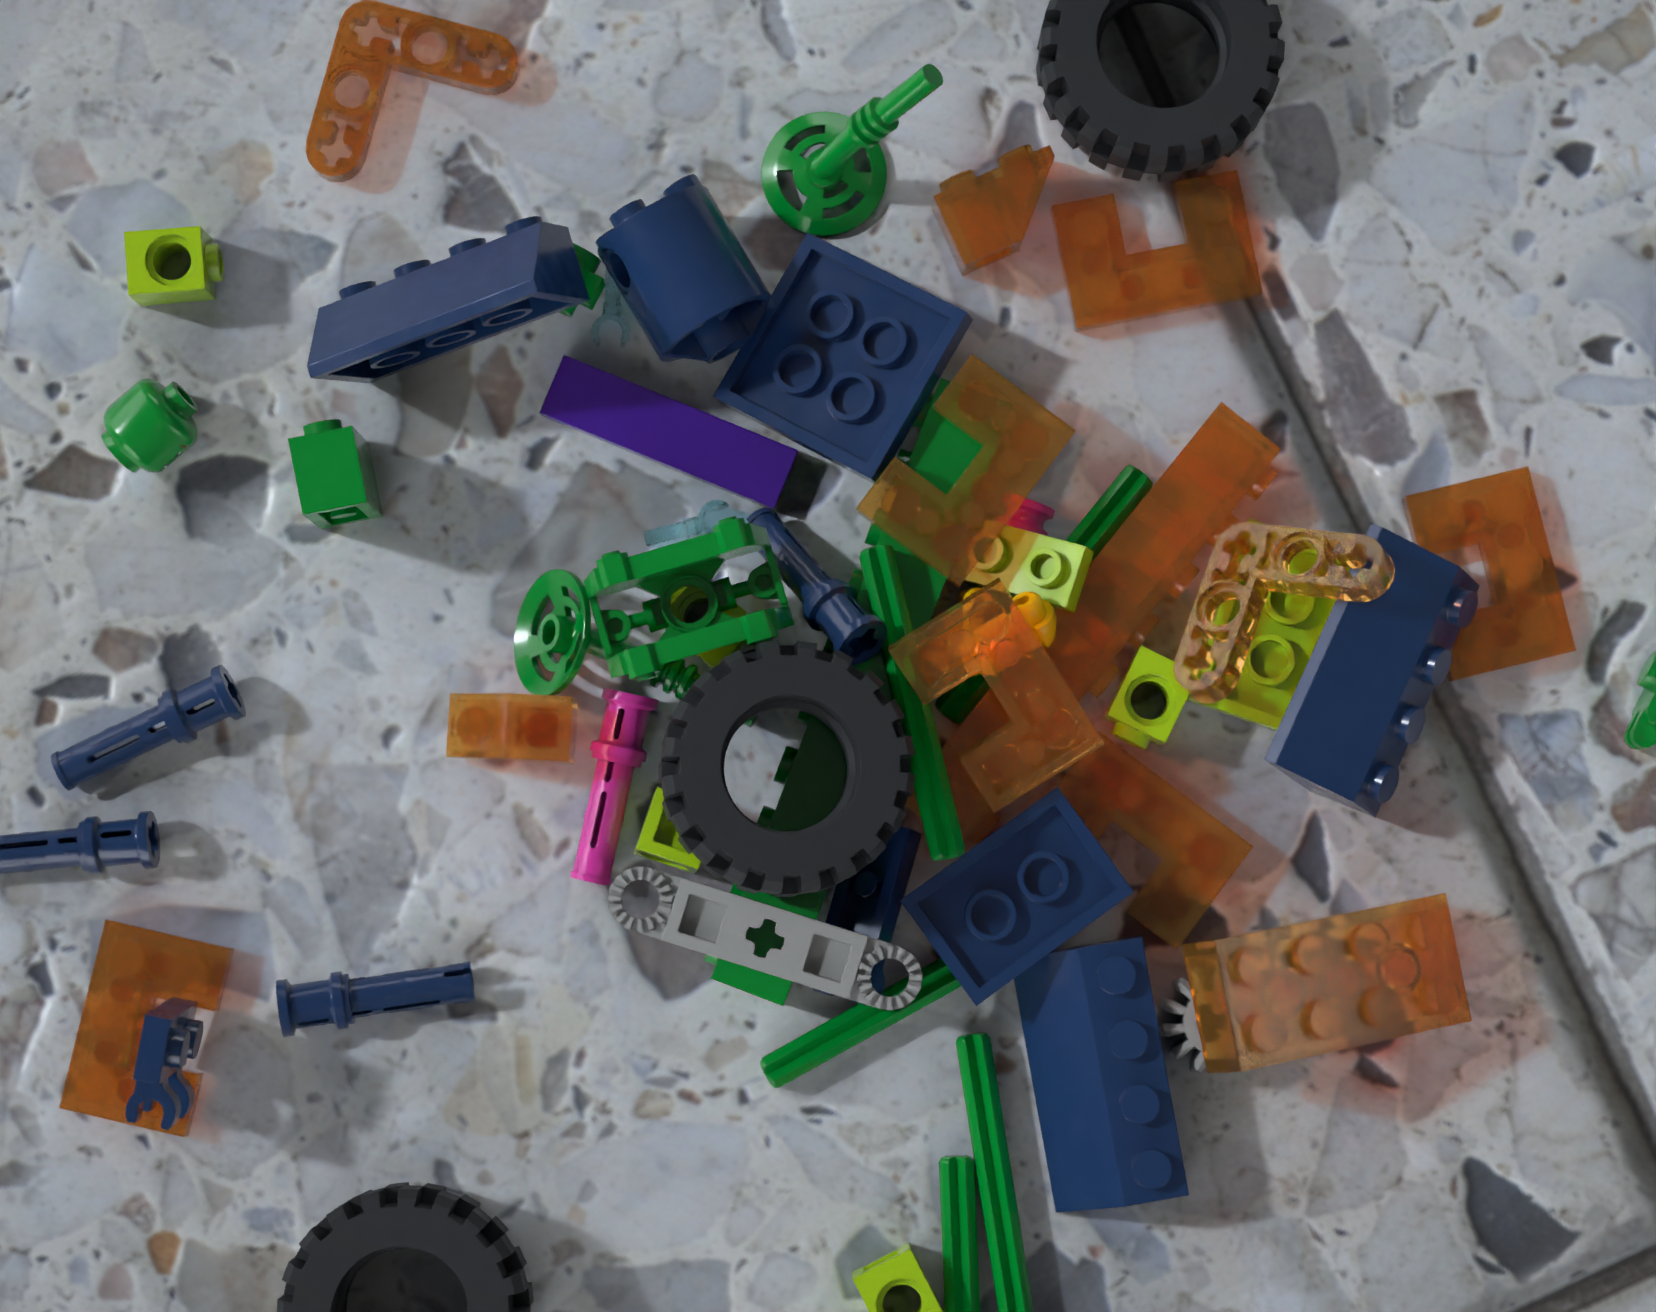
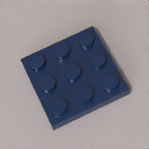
[713,232,973,486]

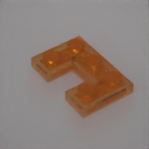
[1050,170,1263,332]
[856,354,1076,588]
[1401,466,1576,682]
[889,577,1105,813]
[1056,731,1254,949]
[59,919,234,1137]

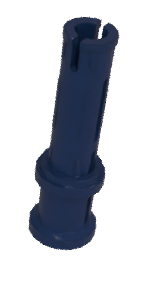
[747,507,887,666]
[50,665,246,791]
[0,811,160,874]
[276,961,476,1037]

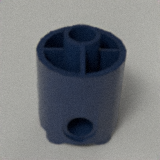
[596,174,771,364]

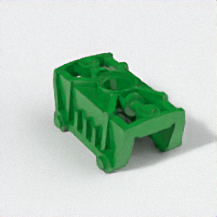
[584,516,794,682]

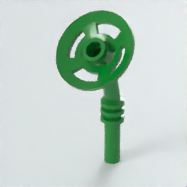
[761,64,943,237]
[514,569,759,727]

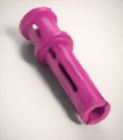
[570,688,659,886]

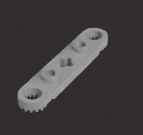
[608,866,922,1010]

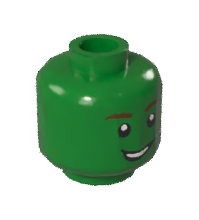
[101,379,198,473]

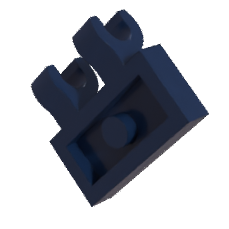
[126,997,203,1130]

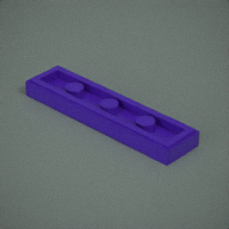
[539,355,798,510]

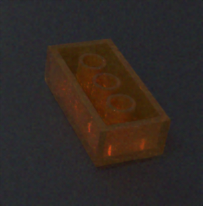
[1182,893,1472,1073]

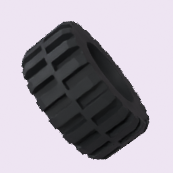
[1036,0,1285,182]
[659,640,915,897]
[277,1182,534,1312]

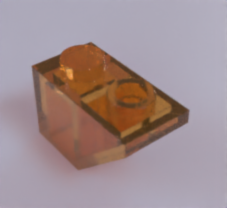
[931,144,1055,276]
[446,693,578,765]

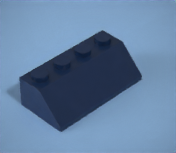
[307,216,590,383]
[1264,523,1480,818]
[1013,936,1189,1213]

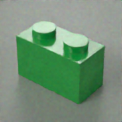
[288,419,383,529]

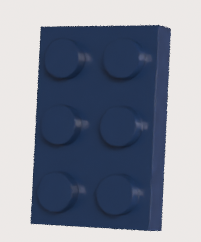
[900,786,1134,1006]

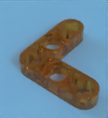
[305,0,520,182]
[1173,522,1395,704]

